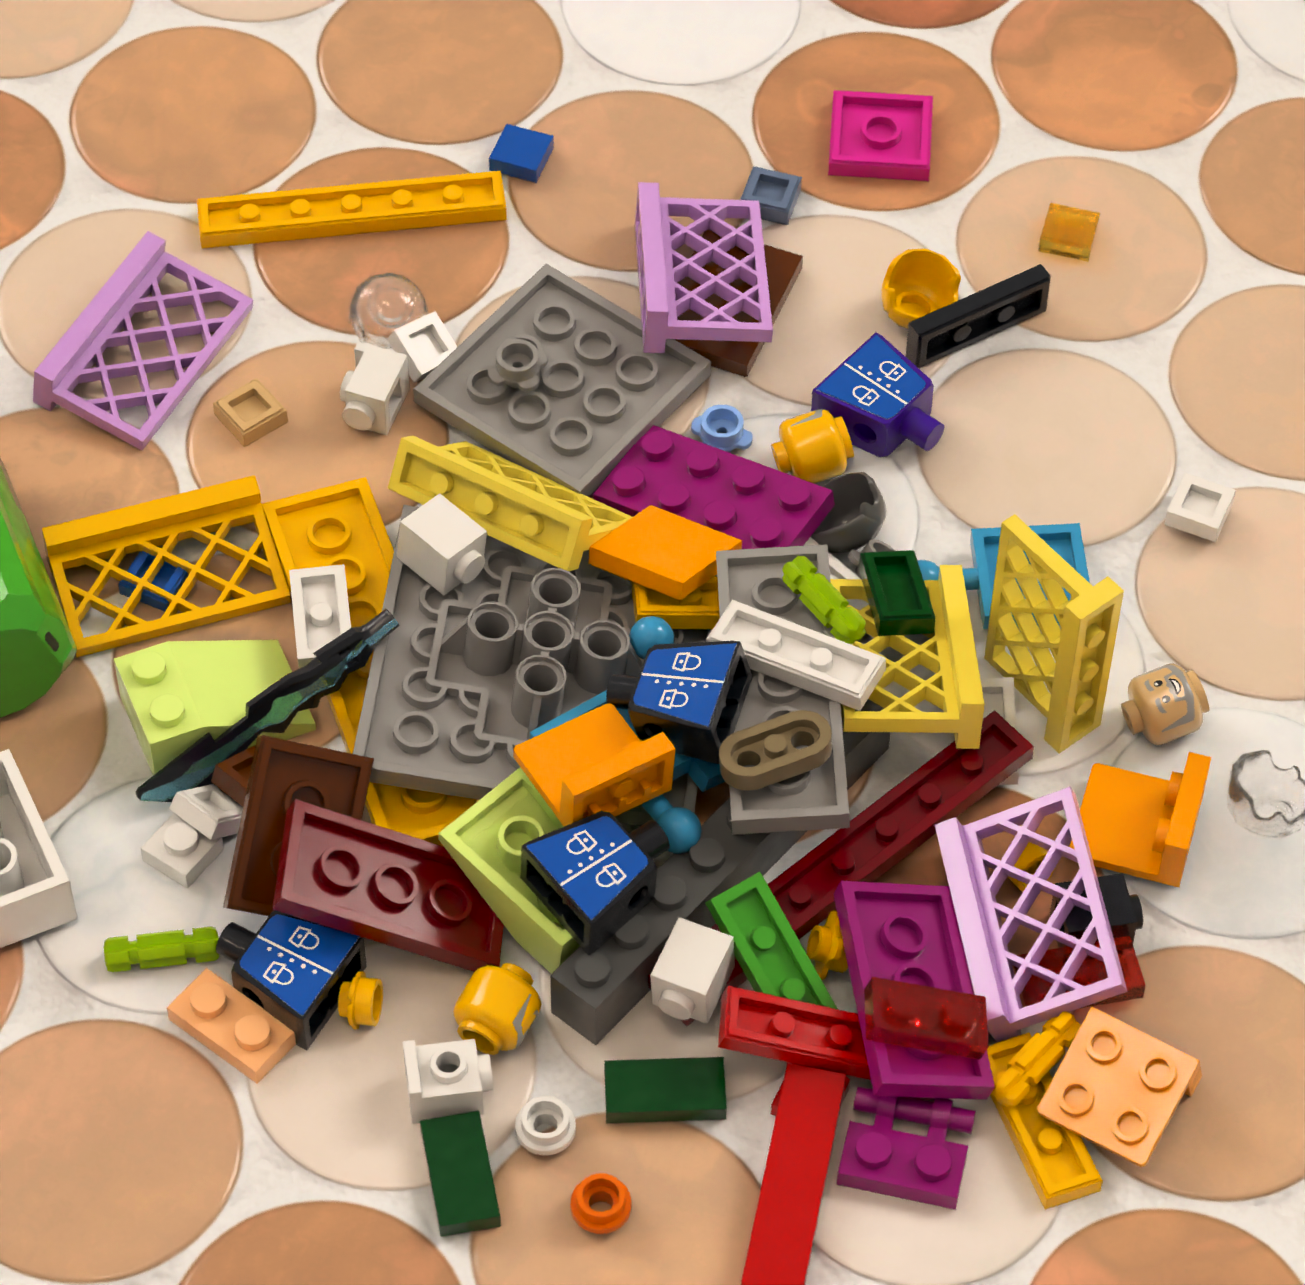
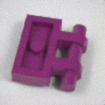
[836,1086,976,1210]

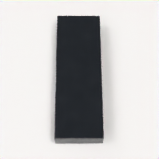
[905,264,1051,368]

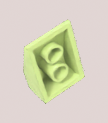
[114,640,316,775]
[438,767,580,974]

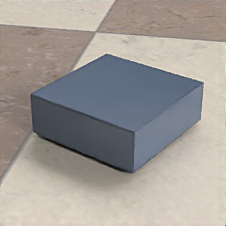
[740,166,802,225]

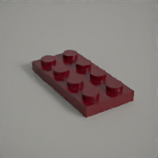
[272,799,504,972]

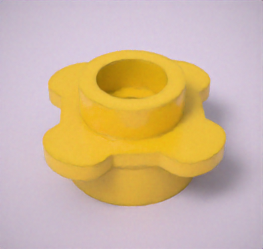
[807,911,848,980]

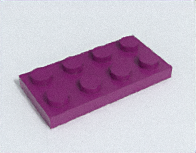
[593,425,835,549]
[834,881,995,1100]

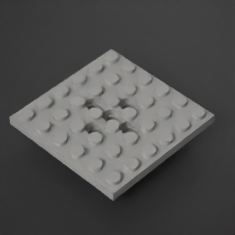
[353,505,717,826]

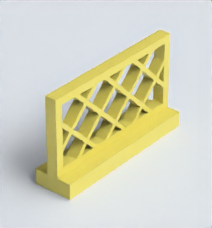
[388,436,632,572]
[984,514,1124,754]
[830,565,985,749]

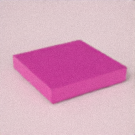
[828,90,933,181]

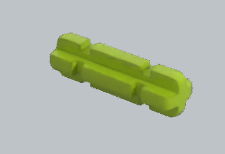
[782,556,866,644]
[103,926,219,972]

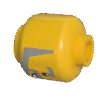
[771,409,854,484]
[453,963,542,1055]

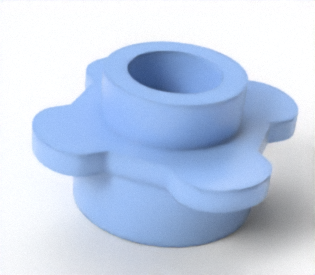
[691,405,753,452]

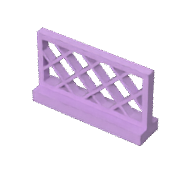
[635,182,773,353]
[33,231,254,451]
[935,787,1128,1043]

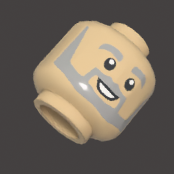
[1121,663,1209,746]

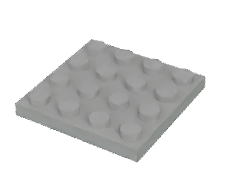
[413,263,711,497]

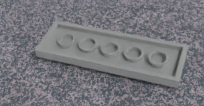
[716,544,850,835]

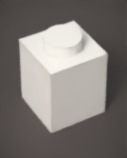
[397,493,487,596]
[650,917,735,1024]

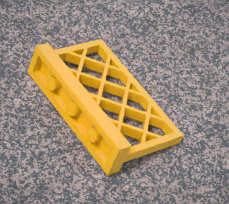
[41,475,291,657]

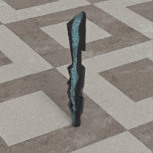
[136,609,400,802]

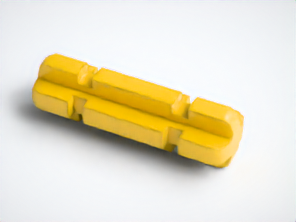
[991,1011,1081,1107]

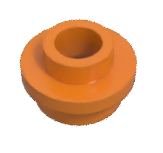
[570,1173,632,1234]

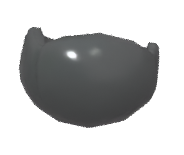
[811,472,887,553]

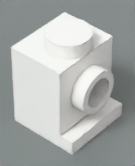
[340,342,410,435]
[403,1039,493,1123]

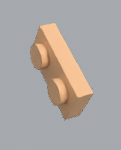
[167,968,296,1084]

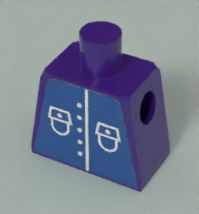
[811,332,944,457]

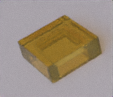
[1038,203,1100,261]

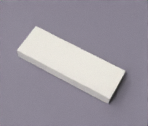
[706,600,886,711]

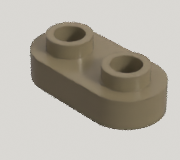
[719,710,832,791]

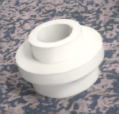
[515,1096,576,1156]

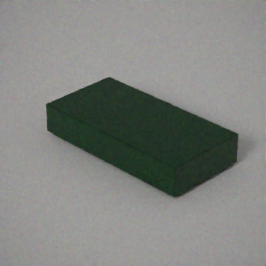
[859,550,935,636]
[604,1057,727,1123]
[420,1111,501,1237]

